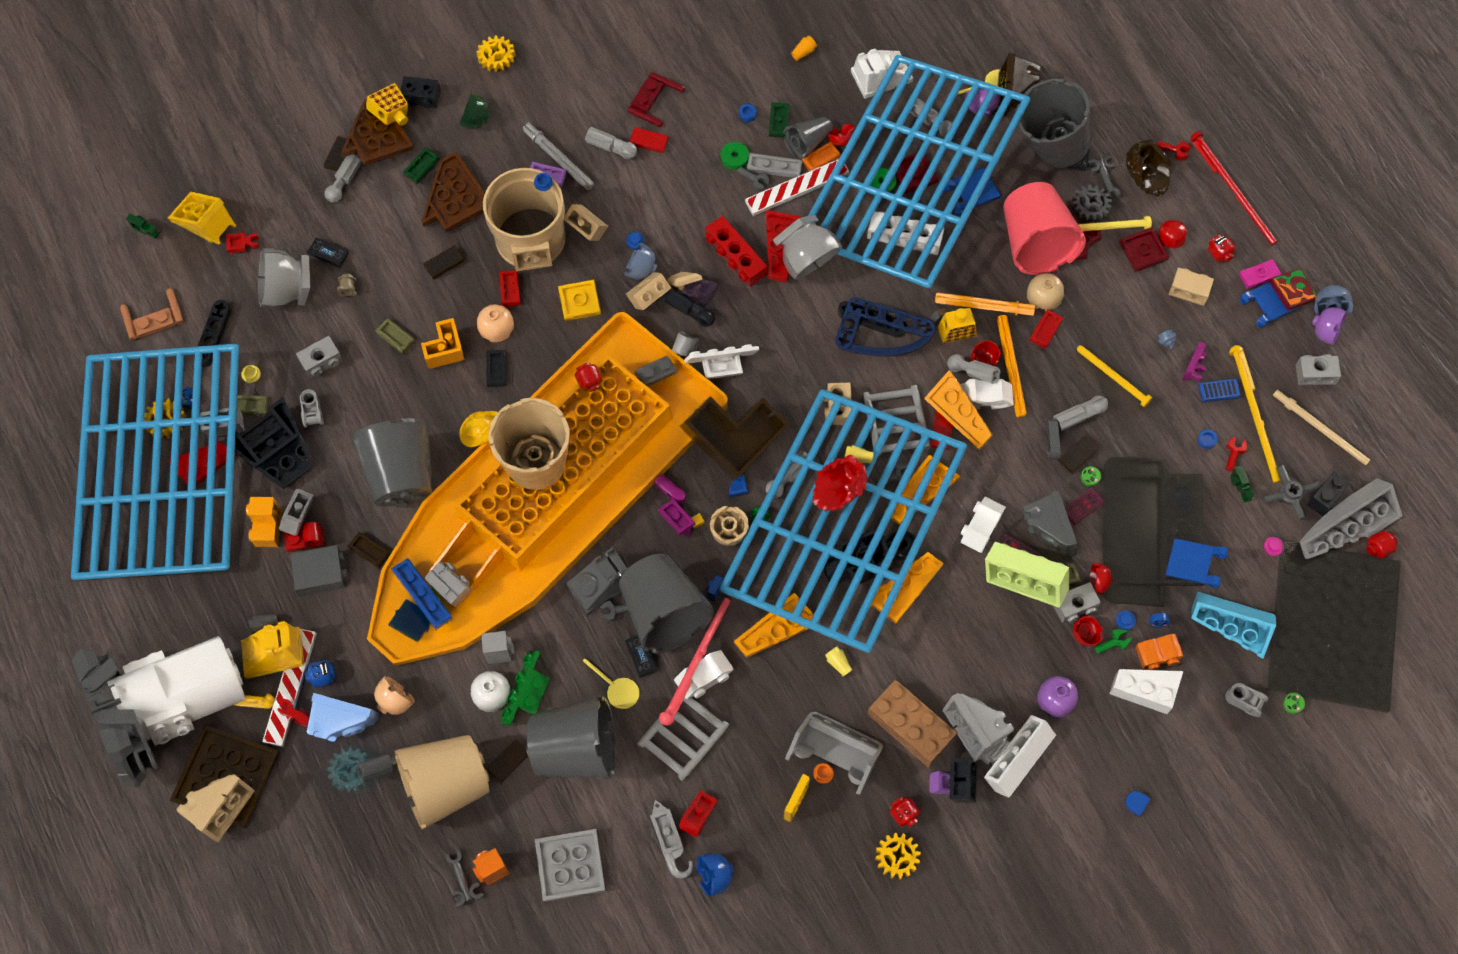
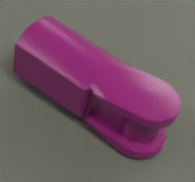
[654,474,685,505]

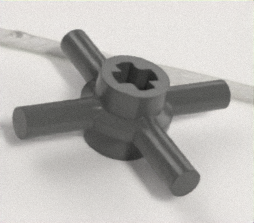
[1263,465,1320,520]

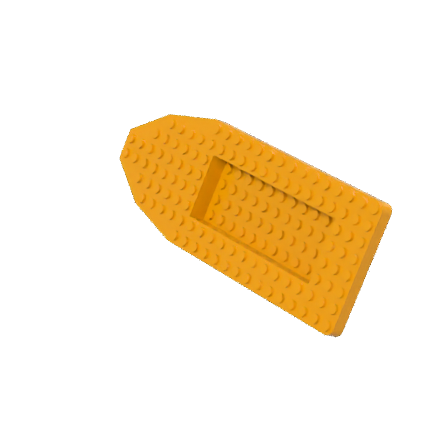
[366,312,728,666]

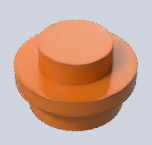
[813,763,834,784]

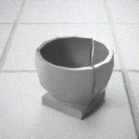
[773,214,842,280]
[258,248,310,309]

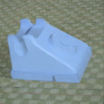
[307,693,380,742]

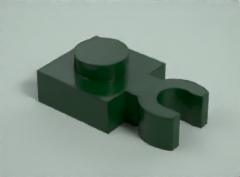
[126,213,159,239]
[1230,466,1254,503]

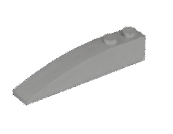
[1300,478,1402,559]

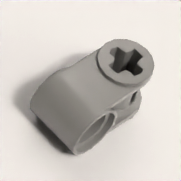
[672,332,700,356]
[300,389,324,428]
[1225,683,1268,717]

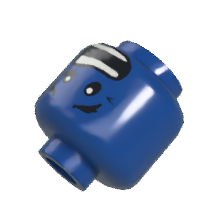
[305,659,336,688]

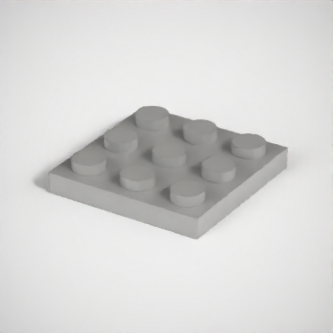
[535,829,606,902]

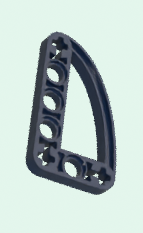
[836,297,935,357]

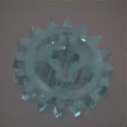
[327,747,368,792]

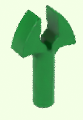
[1095,629,1131,654]

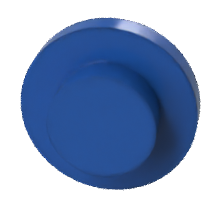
[534,173,553,191]
[626,232,644,250]
[1116,610,1136,630]

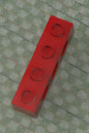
[705,216,768,287]

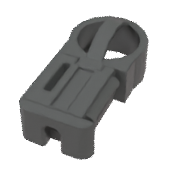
[1046,420,1060,459]

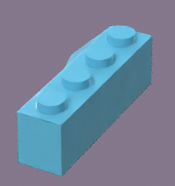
[1191,592,1276,659]

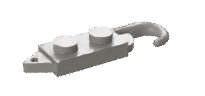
[650,800,694,879]

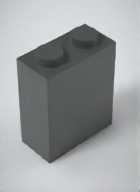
[291,545,348,596]

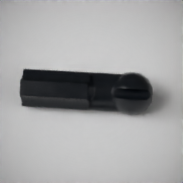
[664,287,715,327]

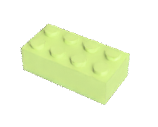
[985,542,1069,608]

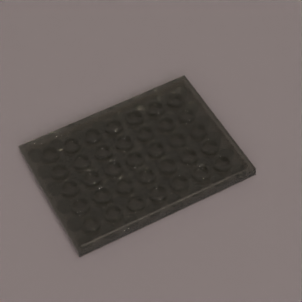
[1267,540,1401,713]

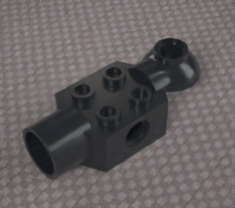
[823,529,916,584]

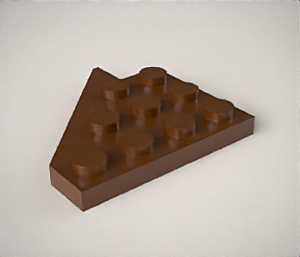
[341,98,413,166]
[421,152,485,233]

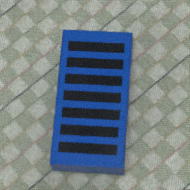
[1198,379,1241,403]

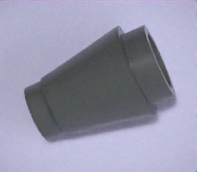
[248,614,278,634]

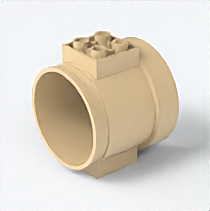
[483,168,566,271]

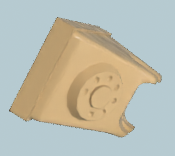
[177,774,255,843]

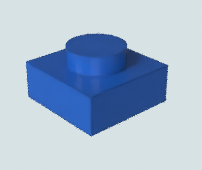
[706,575,724,601]

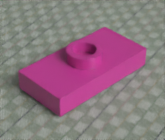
[1239,259,1281,289]

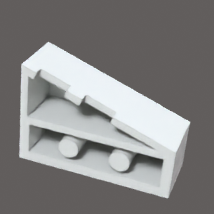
[1109,669,1183,714]

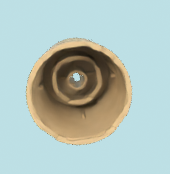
[489,398,570,490]
[394,735,490,829]

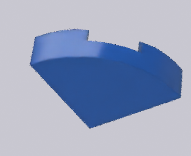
[729,474,748,498]

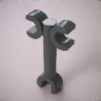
[1087,155,1121,199]
[446,850,484,908]

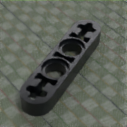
[194,300,231,367]
[838,301,907,338]

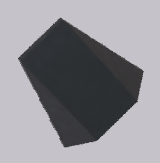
[221,397,315,489]

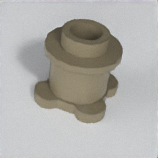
[337,274,357,297]

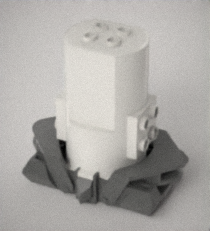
[72,636,245,788]

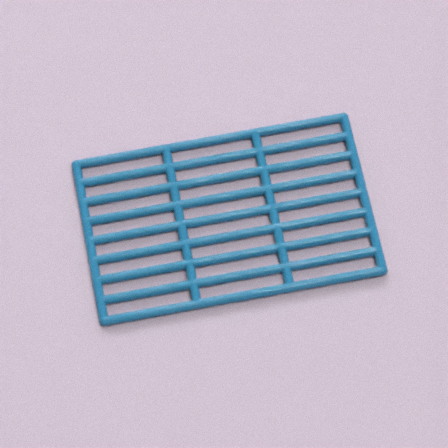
[808,55,1030,288]
[71,344,239,580]
[719,389,967,653]

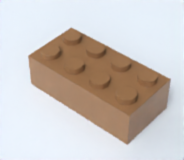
[868,679,957,768]

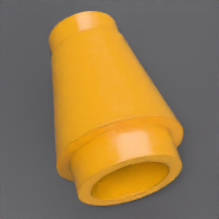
[791,36,817,61]

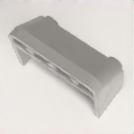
[785,712,883,795]

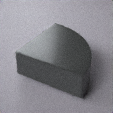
[926,308,948,329]

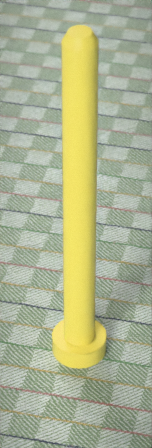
[1078,216,1152,231]

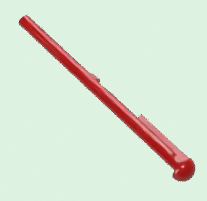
[1191,131,1277,246]

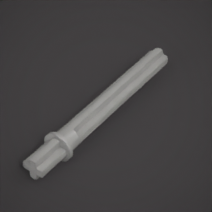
[523,122,594,190]

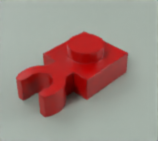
[226,233,259,254]

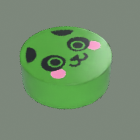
[1081,466,1101,487]
[1283,693,1305,714]

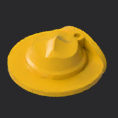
[460,411,498,447]

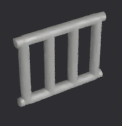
[863,385,931,456]
[637,697,730,781]

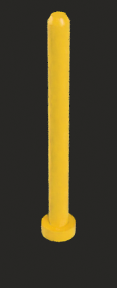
[1077,345,1153,408]

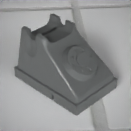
[1023,490,1077,557]
[566,548,628,616]

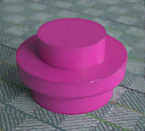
[1264,537,1284,556]

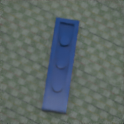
[391,558,452,630]

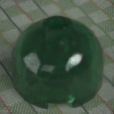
[459,92,490,129]

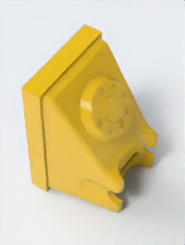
[168,192,236,245]
[241,621,305,679]

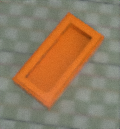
[801,142,841,172]

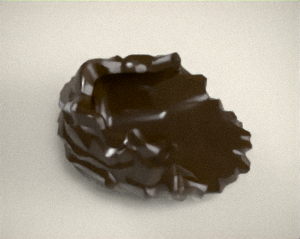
[1126,139,1172,196]

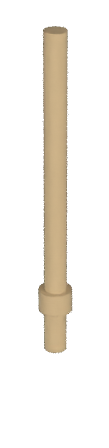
[1273,389,1370,466]

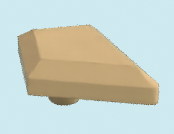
[667,272,702,290]

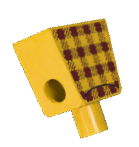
[366,83,408,126]
[938,308,977,343]

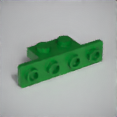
[500,650,550,726]

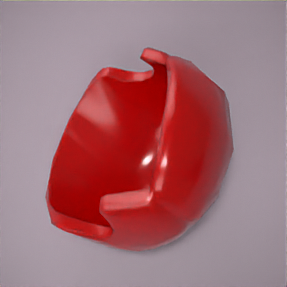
[828,124,855,147]
[1159,220,1187,249]
[971,340,1001,366]
[1089,562,1112,594]
[1072,616,1103,646]

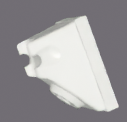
[851,49,913,99]

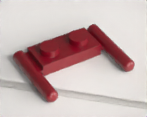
[627,72,685,127]

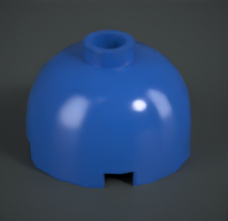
[697,853,734,896]

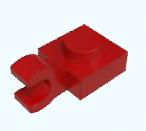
[277,699,310,728]

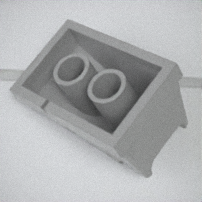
[942,693,1014,762]

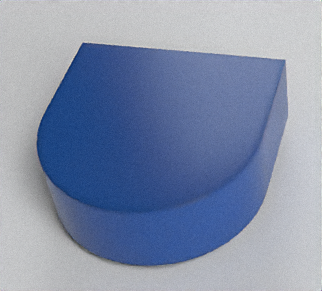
[1125,791,1150,817]

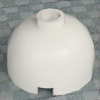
[471,671,511,712]

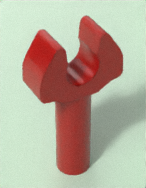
[1157,141,1191,160]
[1225,436,1247,472]

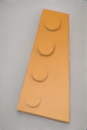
[924,370,993,449]
[884,455,960,525]
[871,552,944,624]
[734,593,820,658]

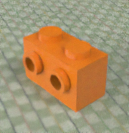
[472,848,510,886]

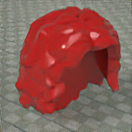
[812,455,868,512]

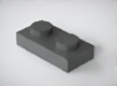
[634,356,677,387]

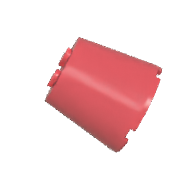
[1003,182,1086,275]

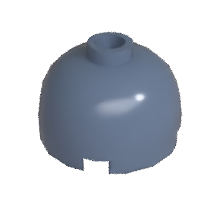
[624,242,657,280]
[1314,285,1353,315]

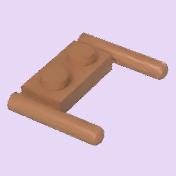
[120,288,184,341]

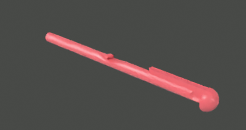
[659,598,731,725]

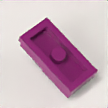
[1182,341,1207,382]
[658,499,695,537]

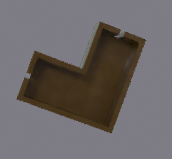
[680,396,790,480]

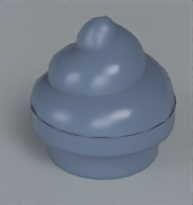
[1158,329,1176,349]

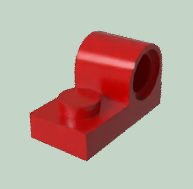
[284,522,326,553]
[679,790,718,838]

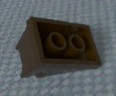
[994,53,1041,116]

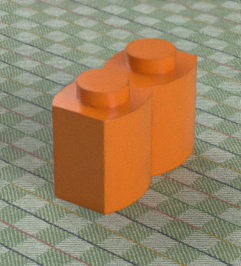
[1135,634,1183,670]

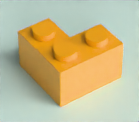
[421,318,465,369]
[246,497,282,547]

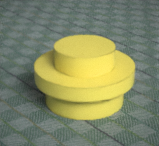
[241,365,261,383]

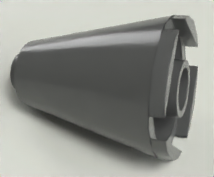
[783,117,833,159]

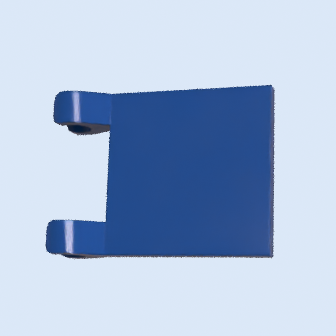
[943,168,1001,215]
[1239,283,1301,328]
[1166,539,1228,588]

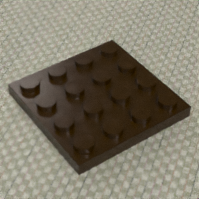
[170,725,280,829]

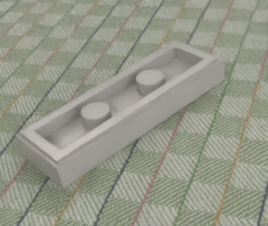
[747,153,803,178]

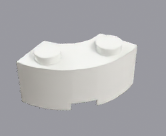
[960,379,1014,409]
[960,497,1006,553]
[674,650,734,699]

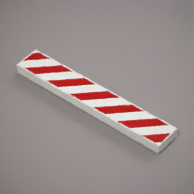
[745,159,850,216]
[263,629,317,747]

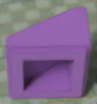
[930,771,950,795]

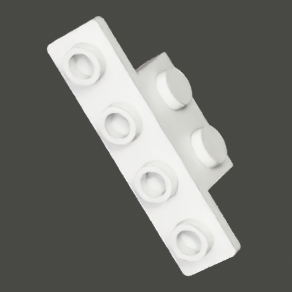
[684,344,759,379]

